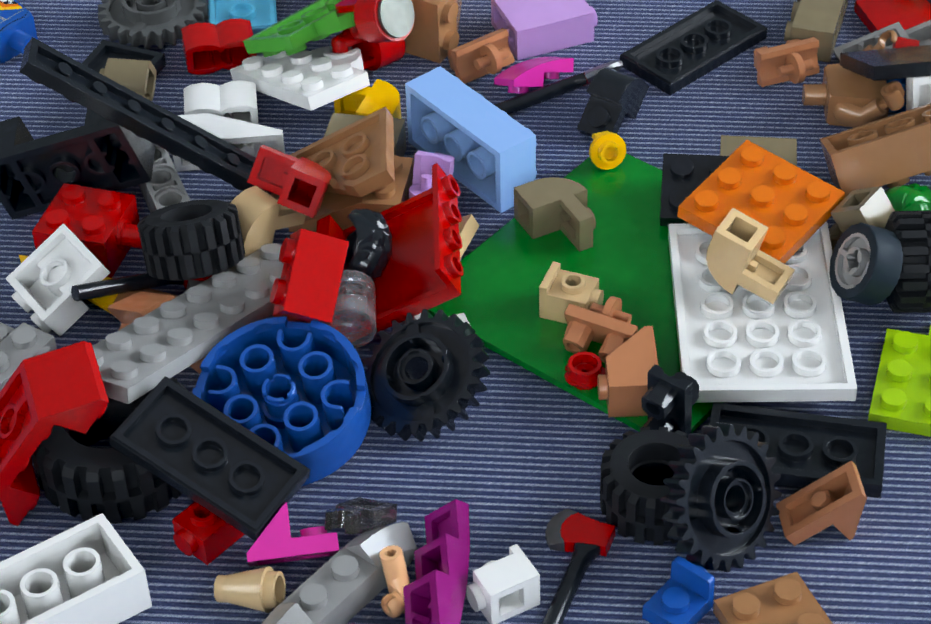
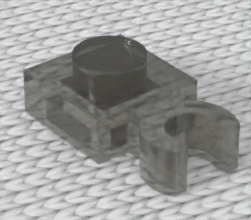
[325,497,397,534]

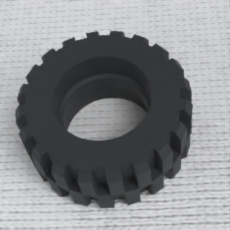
[32,377,187,524]

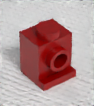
[172,502,245,565]

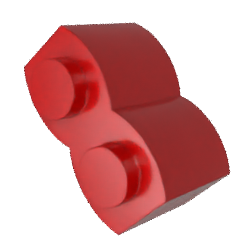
[181,18,257,75]

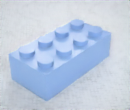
[405,66,537,213]

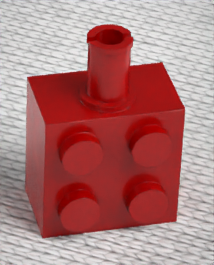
[32,183,142,278]

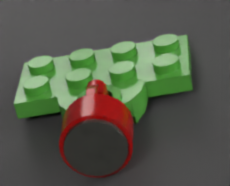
[243,0,415,57]

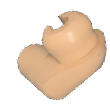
[379,545,410,618]

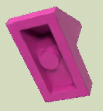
[246,502,339,567]

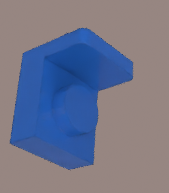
[642,556,715,624]

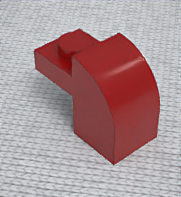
[247,144,332,218]

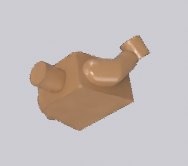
[802,30,905,128]

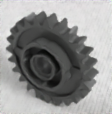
[97,0,208,50]

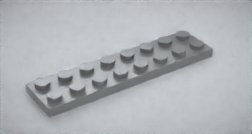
[92,243,284,404]

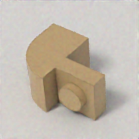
[231,186,306,257]
[706,208,795,304]

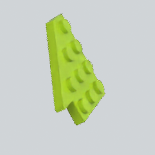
[868,325,931,437]

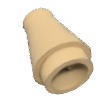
[214,566,286,613]

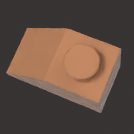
[597,326,659,417]

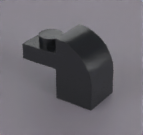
[577,67,649,137]

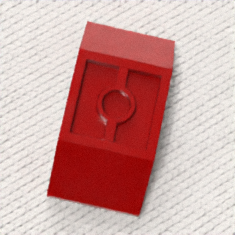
[0,341,109,526]

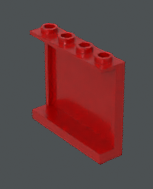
[316,163,464,344]

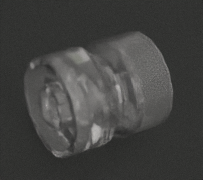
[328,270,377,348]

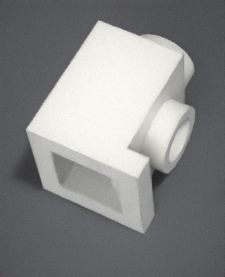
[466,544,540,624]

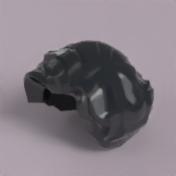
[340,209,393,289]

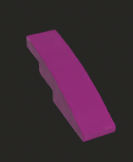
[403,499,470,624]

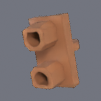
[447,28,515,84]
[754,37,820,87]
[563,296,638,364]

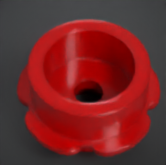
[564,352,605,390]

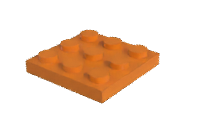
[677,140,845,264]

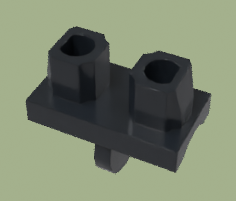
[642,364,699,439]

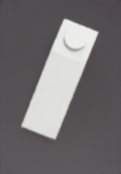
[173,113,285,172]

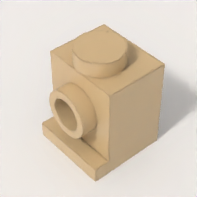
[539,261,604,324]

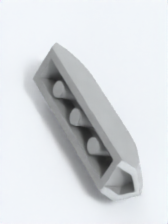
[262,522,417,624]

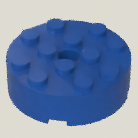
[192,316,371,486]

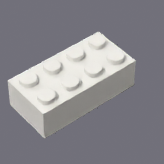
[0,513,152,624]

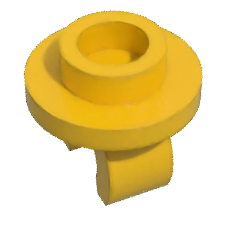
[589,131,626,170]

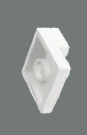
[5,223,111,336]

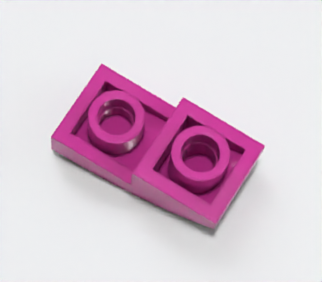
[494,56,574,94]

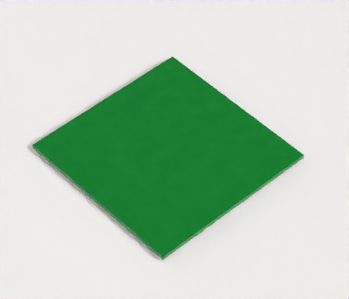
[428,153,724,433]

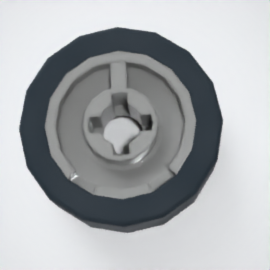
[829,223,903,305]

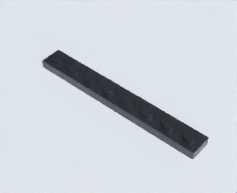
[20,37,272,195]

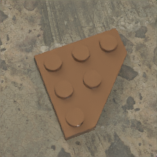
[290,106,395,198]

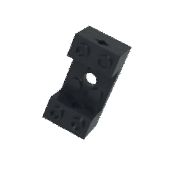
[0,108,156,220]

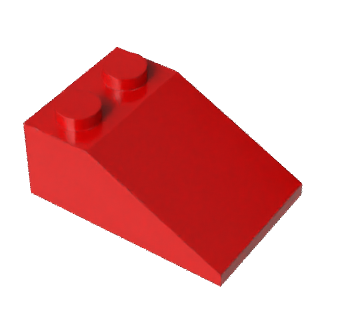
[270,228,349,325]

